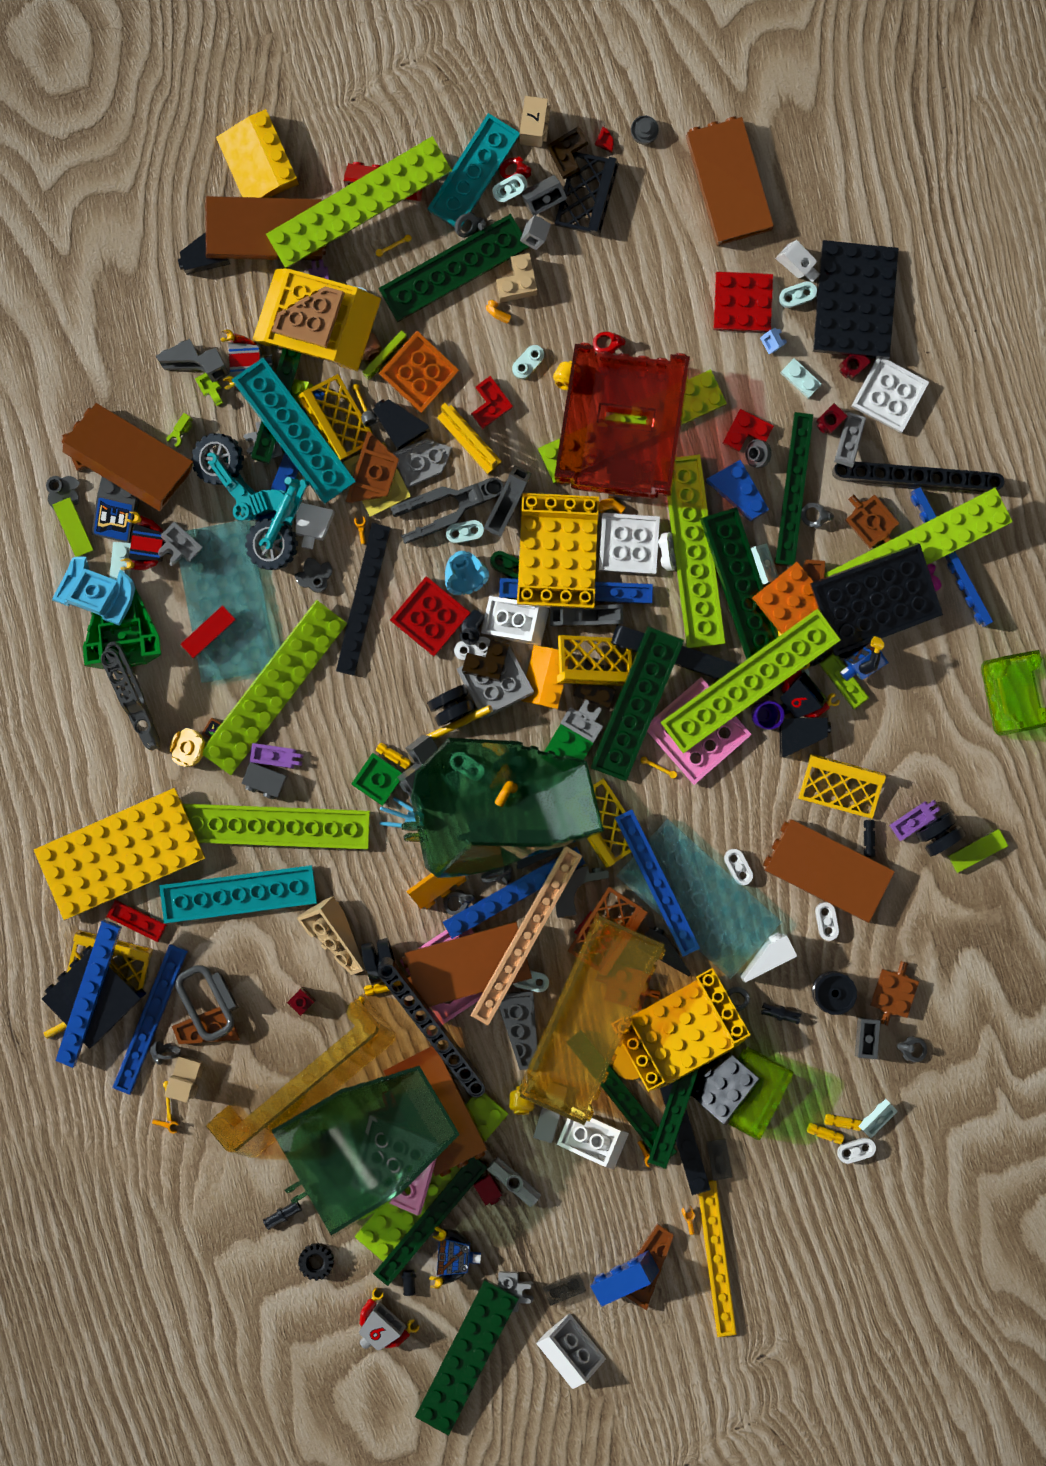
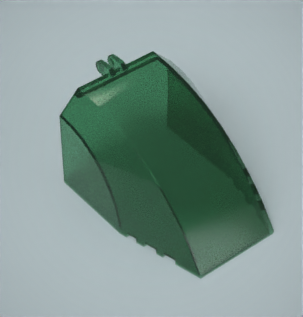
[401,738,604,878]
[271,1066,460,1238]

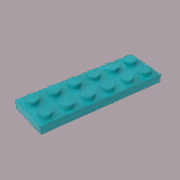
[427,113,520,229]

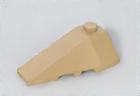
[297,897,365,975]

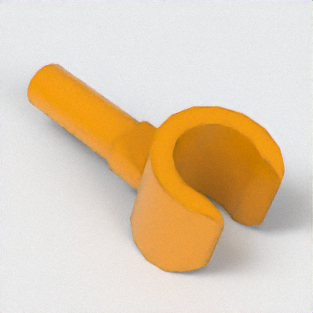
[354,517,366,544]
[152,1119,179,1134]
[637,1140,650,1168]
[682,1206,695,1235]

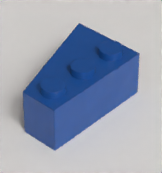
[705,460,769,522]
[590,1250,660,1307]

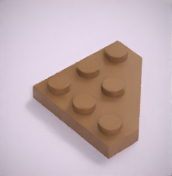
[272,286,345,348]

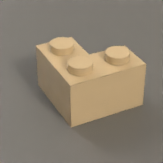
[496,253,537,303]
[164,1055,204,1103]

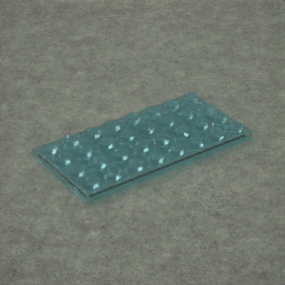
[179,520,275,683]
[616,819,782,979]

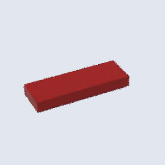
[180,605,236,659]
[106,899,167,942]

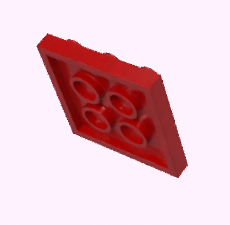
[713,272,773,332]
[390,576,470,657]

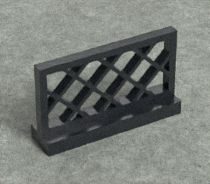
[555,152,619,237]

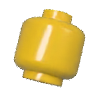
[553,361,581,390]
[509,1086,535,1115]

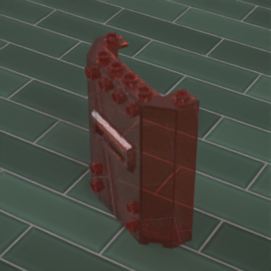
[554,342,690,499]

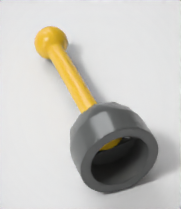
[352,384,378,427]

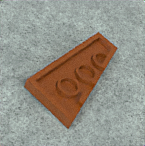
[626,1223,674,1311]

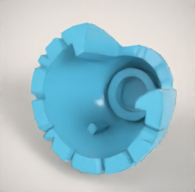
[445,551,489,595]

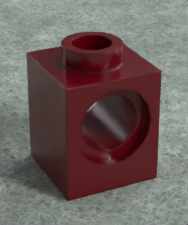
[839,354,870,380]
[816,403,848,435]
[287,987,316,1016]
[474,1173,502,1206]

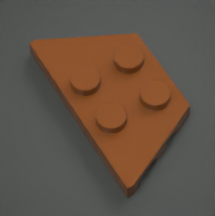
[346,431,399,503]

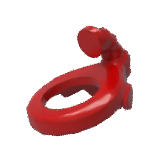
[500,156,532,179]
[593,332,626,355]

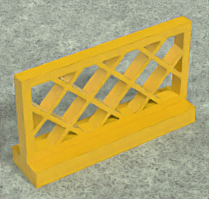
[297,374,372,461]
[437,403,502,475]
[557,635,632,686]
[798,753,886,819]
[564,778,631,868]
[67,930,153,991]

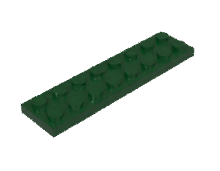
[378,214,530,323]
[700,507,779,660]
[590,626,684,781]
[415,1279,519,1436]

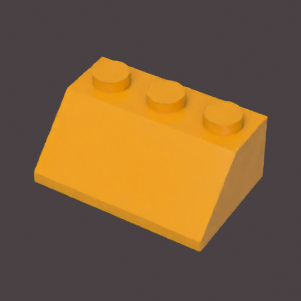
[521,645,570,710]
[406,856,468,910]

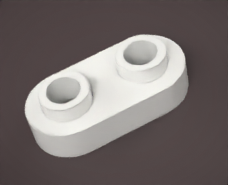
[658,532,676,571]
[454,637,490,660]
[724,849,753,885]
[815,902,839,941]
[837,1138,876,1164]

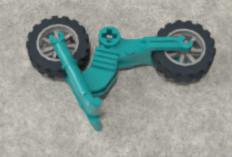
[191,433,310,570]

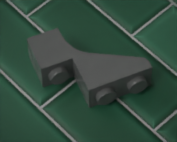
[156,339,229,383]
[484,466,532,536]
[550,604,623,627]
[398,735,440,810]

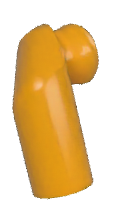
[486,300,511,324]
[599,498,626,514]
[495,781,518,807]

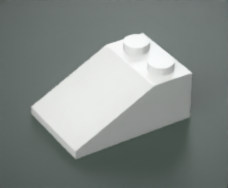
[481,596,549,646]
[740,932,797,982]
[557,1109,629,1169]

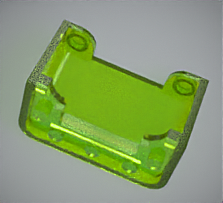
[981,650,1046,736]
[728,1047,793,1140]

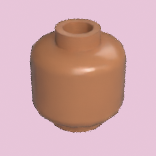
[362,332,382,361]

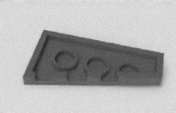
[499,991,539,1070]

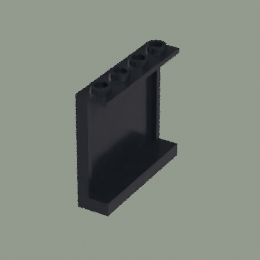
[42,945,147,1049]

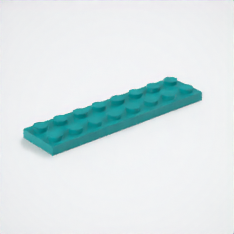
[232,358,356,505]
[159,865,317,923]

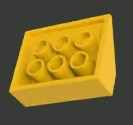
[216,109,299,198]

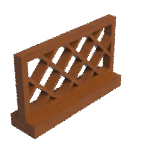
[568,886,648,977]

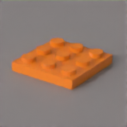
[378,331,459,413]
[752,562,818,634]

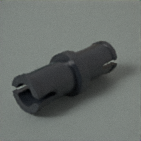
[761,1002,801,1024]
[263,1200,302,1230]

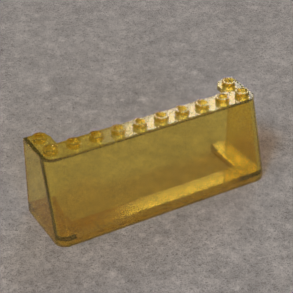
[519,912,666,1125]
[206,993,395,1158]

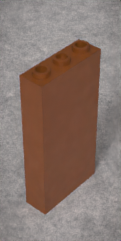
[686,116,774,246]
[205,196,326,261]
[62,403,193,511]
[763,819,895,923]
[402,921,532,1007]
[383,1046,488,1177]

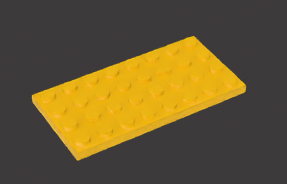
[33,788,206,920]

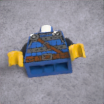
[840,636,889,681]
[429,1227,481,1289]

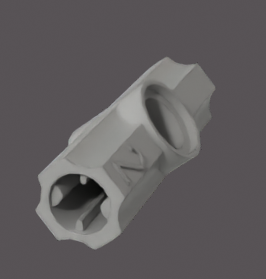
[487,1156,541,1207]

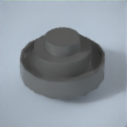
[631,115,659,145]
[745,439,772,468]

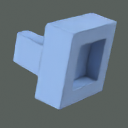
[760,328,787,354]

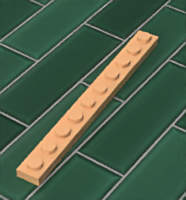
[470,846,582,1026]

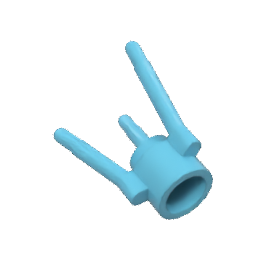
[379,797,423,830]

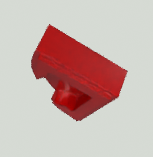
[595,127,614,153]

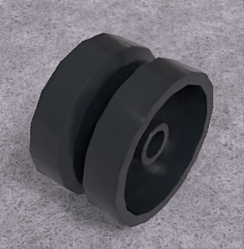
[427,684,476,727]
[916,811,966,857]
[361,937,396,985]
[812,971,857,1015]

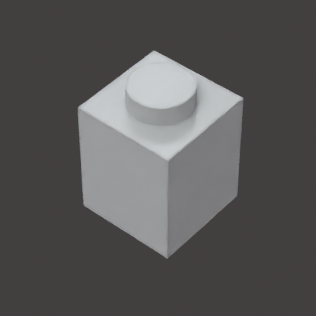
[520,215,551,250]

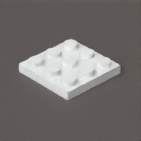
[851,358,929,433]
[599,513,660,574]

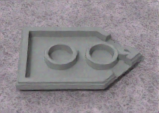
[393,438,452,488]

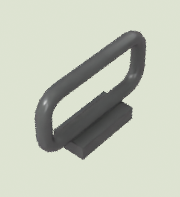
[175,965,239,1041]

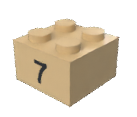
[520,96,551,147]

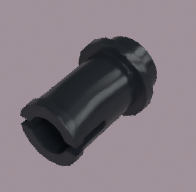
[401,1270,417,1296]

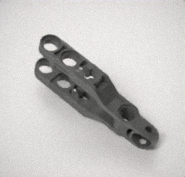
[390,478,504,544]
[101,641,160,751]

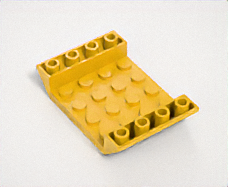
[252,268,381,372]
[517,493,599,609]
[611,968,751,1092]

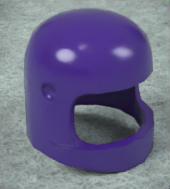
[751,701,784,730]

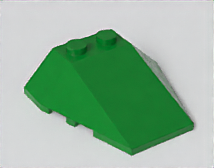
[83,587,162,669]

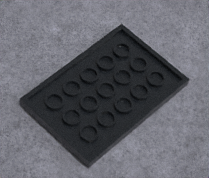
[813,240,899,360]
[810,543,943,656]

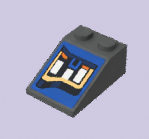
[92,477,140,543]

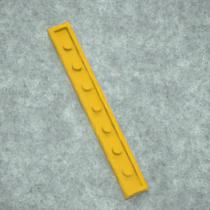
[698,1180,737,1337]

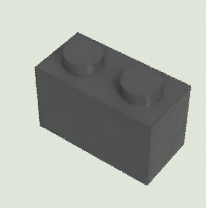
[521,175,567,216]
[241,762,288,800]
[855,1017,880,1059]

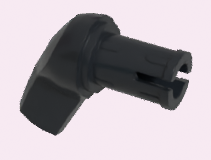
[460,609,484,645]

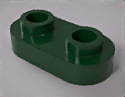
[490,551,519,579]

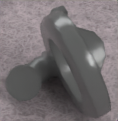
[454,211,487,238]
[801,503,834,528]
[481,861,512,885]
[443,890,475,916]
[727,987,750,1012]
[897,1036,927,1062]
[149,1041,181,1065]

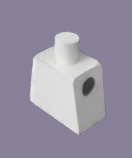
[775,240,820,282]
[296,503,335,549]

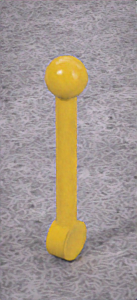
[375,234,412,257]
[640,756,677,779]
[163,1081,172,1121]

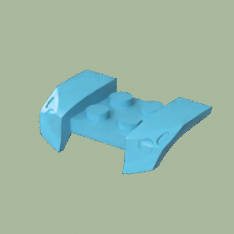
[52,557,135,626]

